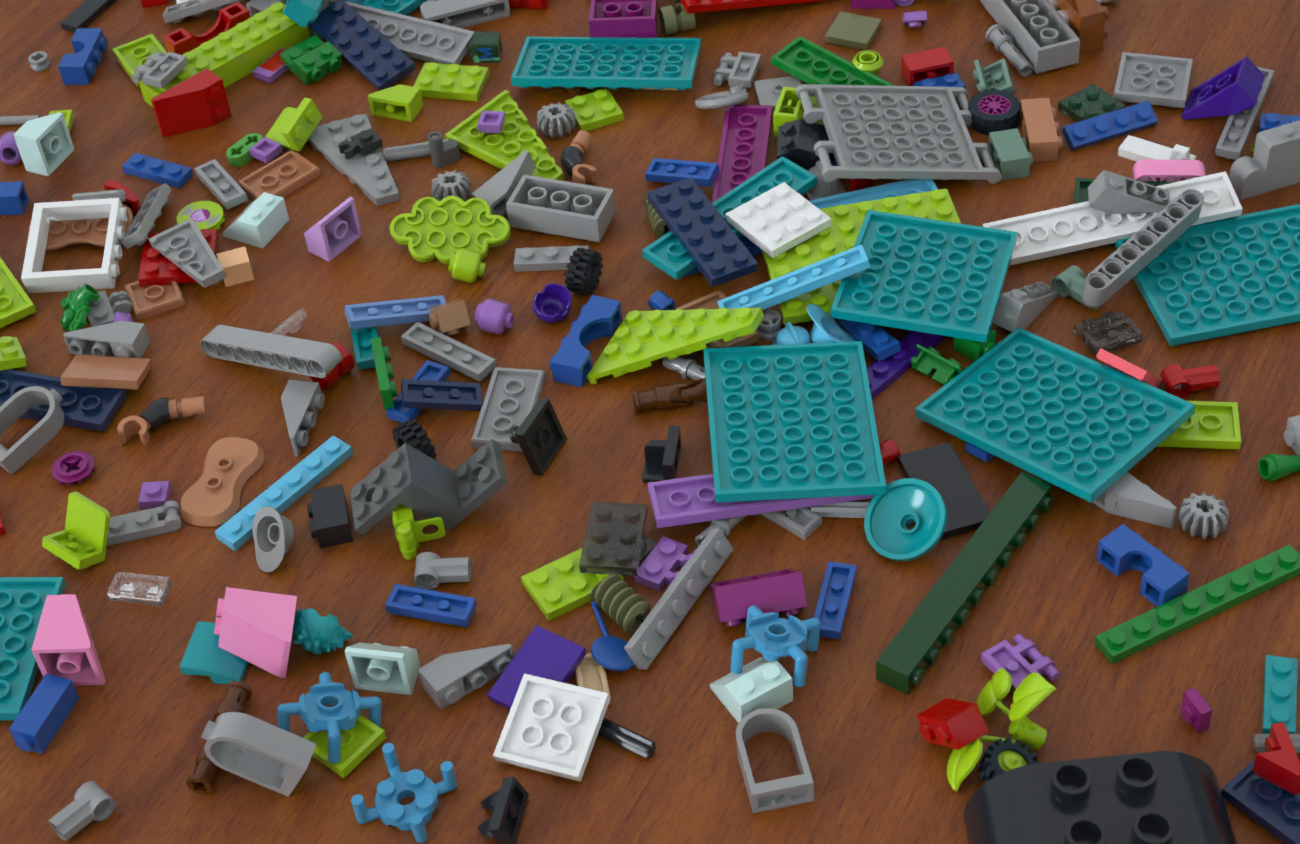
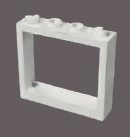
[21,198,128,294]

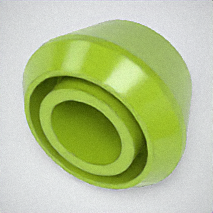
[852,50,883,76]

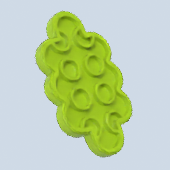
[390,196,511,265]

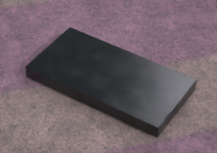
[898,442,990,540]

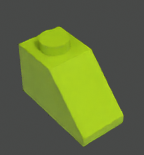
[368,84,423,122]

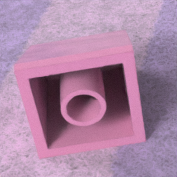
[214,587,297,678]
[31,594,106,686]

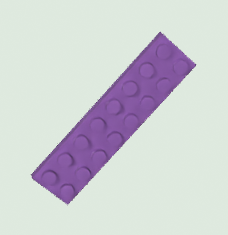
[647,474,875,528]

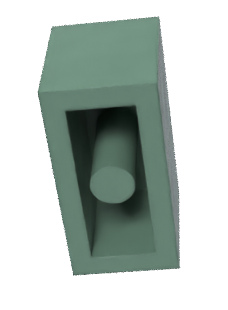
[989,128,1033,181]

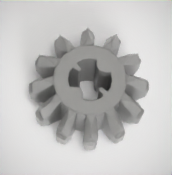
[537,102,575,139]
[431,169,472,202]
[1178,491,1229,540]

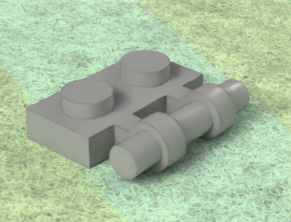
[131,51,189,89]
[713,52,761,88]

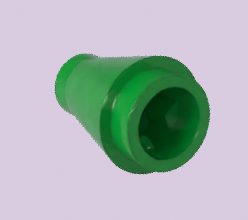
[1258,453,1300,481]

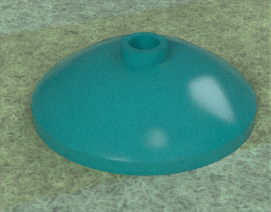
[864,478,947,561]

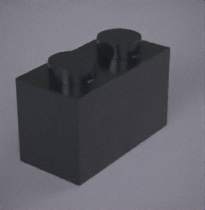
[306,484,353,549]

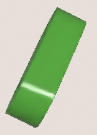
[226,133,263,167]

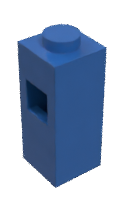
[0,181,29,215]
[9,674,79,754]

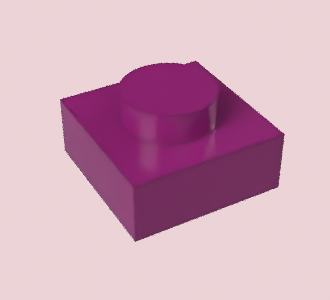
[1181,688,1212,733]

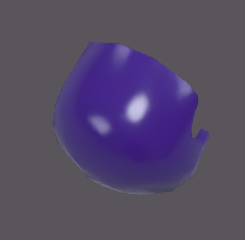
[533,283,572,323]

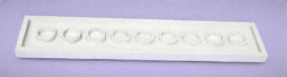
[982,171,1243,266]

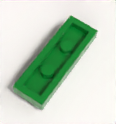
[370,337,398,410]

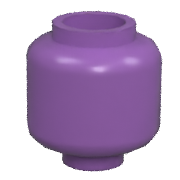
[0,131,22,165]
[475,298,514,335]

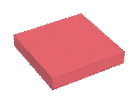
[1096,348,1162,389]

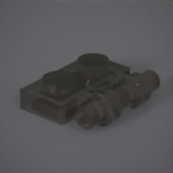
[1073,310,1143,357]

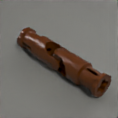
[632,378,707,414]
[186,681,253,794]

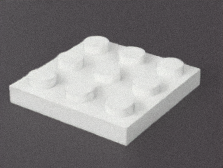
[726,182,831,258]
[493,674,611,782]

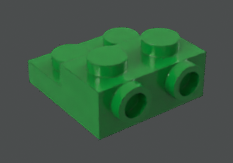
[280,35,342,86]

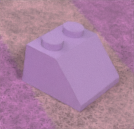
[304,197,362,262]

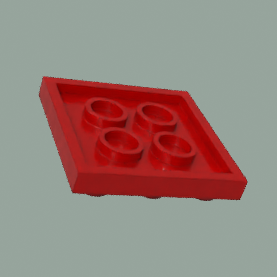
[138,229,219,287]

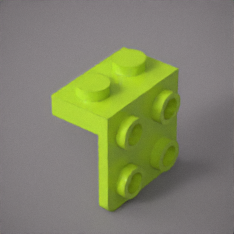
[265,97,323,152]
[42,491,110,570]

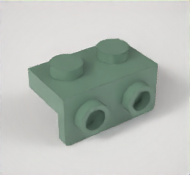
[973,58,1016,93]

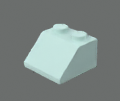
[13,113,75,176]
[223,192,289,249]
[345,643,421,695]
[710,657,793,723]

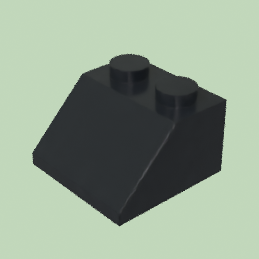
[776,119,833,170]

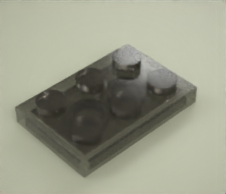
[579,502,648,576]

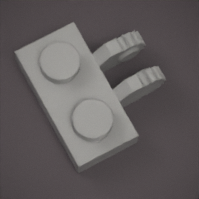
[87,290,133,327]

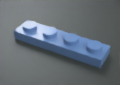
[344,295,446,329]

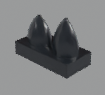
[478,776,529,844]

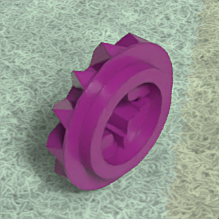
[51,451,95,486]

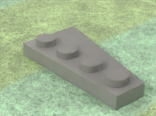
[148,218,227,288]

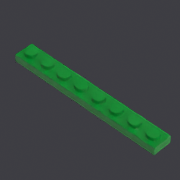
[1094,545,1300,664]

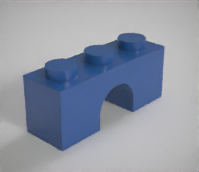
[58,28,108,85]
[1096,524,1189,607]

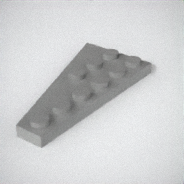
[307,114,400,206]

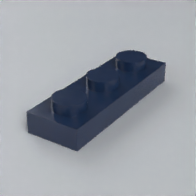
[400,379,482,411]

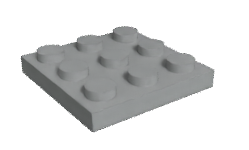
[1113,52,1193,108]

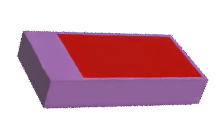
[253,48,289,83]

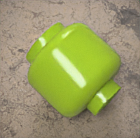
[448,248,486,283]

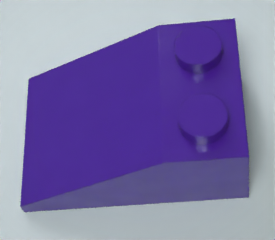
[1181,56,1265,120]

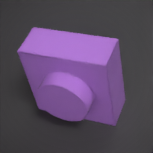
[902,11,927,28]
[477,111,506,134]
[249,137,283,164]
[138,481,172,509]

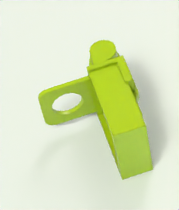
[392,504,446,560]

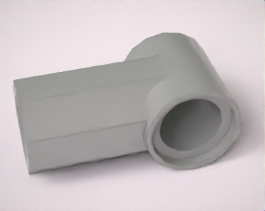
[414,552,472,590]
[48,781,116,841]

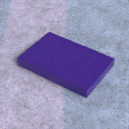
[487,625,587,710]

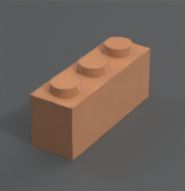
[1020,98,1062,162]

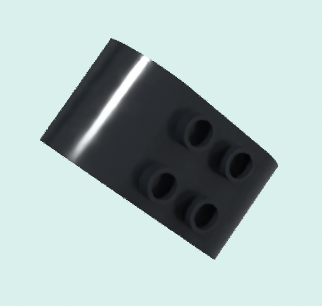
[963,751,1238,844]

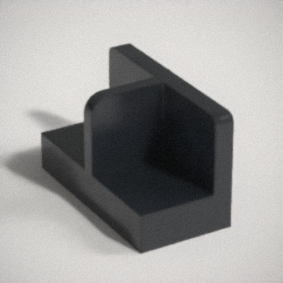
[642,426,682,483]

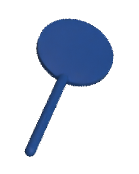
[591,601,635,671]

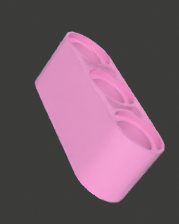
[1133,159,1206,183]

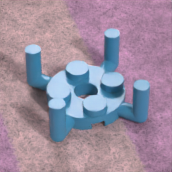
[730,605,821,687]
[277,672,382,763]
[351,743,457,843]

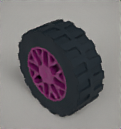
[968,89,1021,135]

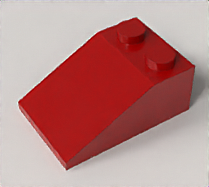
[151,68,231,137]

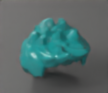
[292,608,353,655]

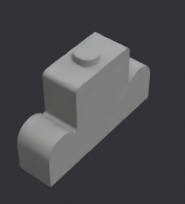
[420,0,511,28]
[1229,121,1300,200]

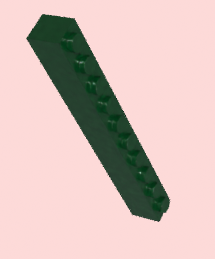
[876,472,1054,695]

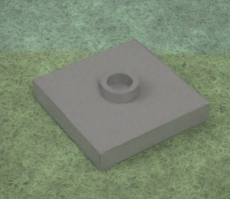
[754,76,801,113]

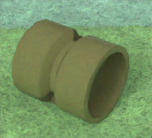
[658,3,696,36]

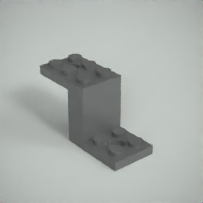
[349,439,508,535]

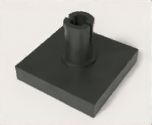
[510,398,567,475]

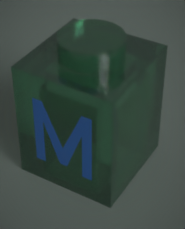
[468,31,503,63]

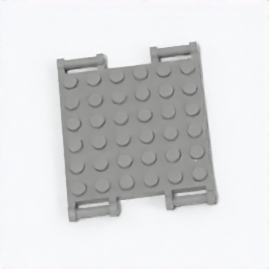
[796,84,1002,184]

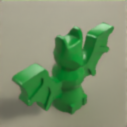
[60,284,100,331]

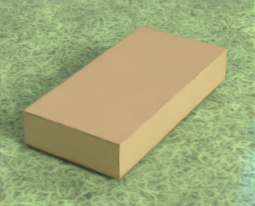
[575,653,611,704]

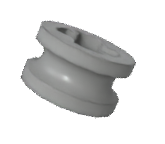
[28,51,50,72]

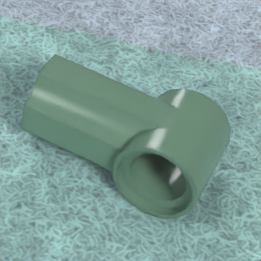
[1051,265,1100,310]

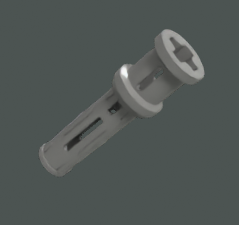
[985,24,1033,77]

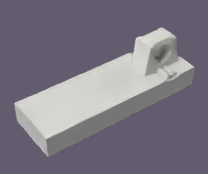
[1118,135,1196,162]

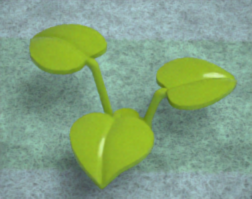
[947,668,1056,792]

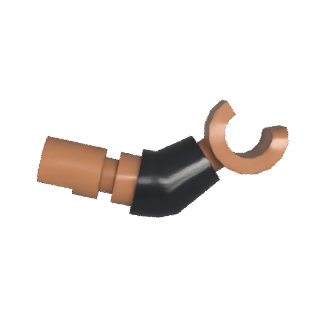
[560,130,597,185]
[117,396,205,446]

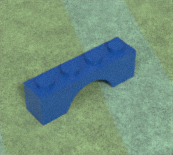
[550,295,622,388]

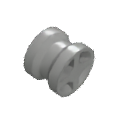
[756,309,782,342]

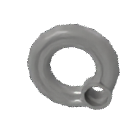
[695,84,749,109]

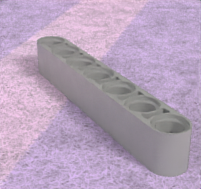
[1082,189,1204,307]
[200,325,342,378]

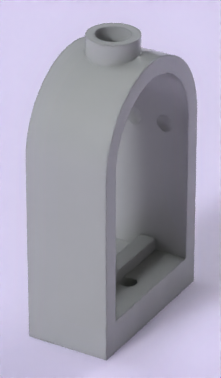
[0,386,64,475]
[736,708,814,813]
[201,712,316,797]

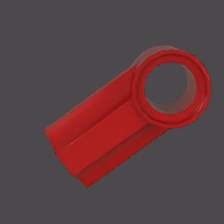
[1160,364,1220,399]

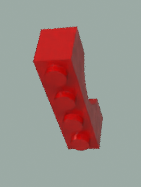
[163,2,251,55]

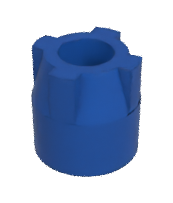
[648,290,676,310]

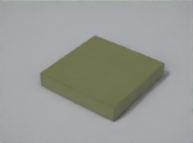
[825,11,882,50]

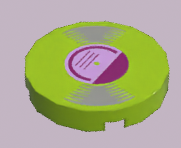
[177,201,225,231]

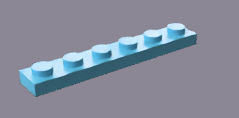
[717,245,871,311]
[214,436,353,551]

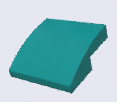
[179,621,249,684]

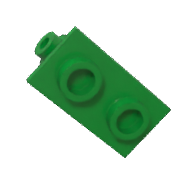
[910,344,962,386]

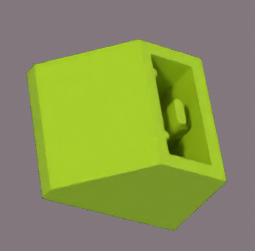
[773,87,824,138]

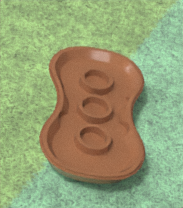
[28,204,133,251]
[178,437,266,527]

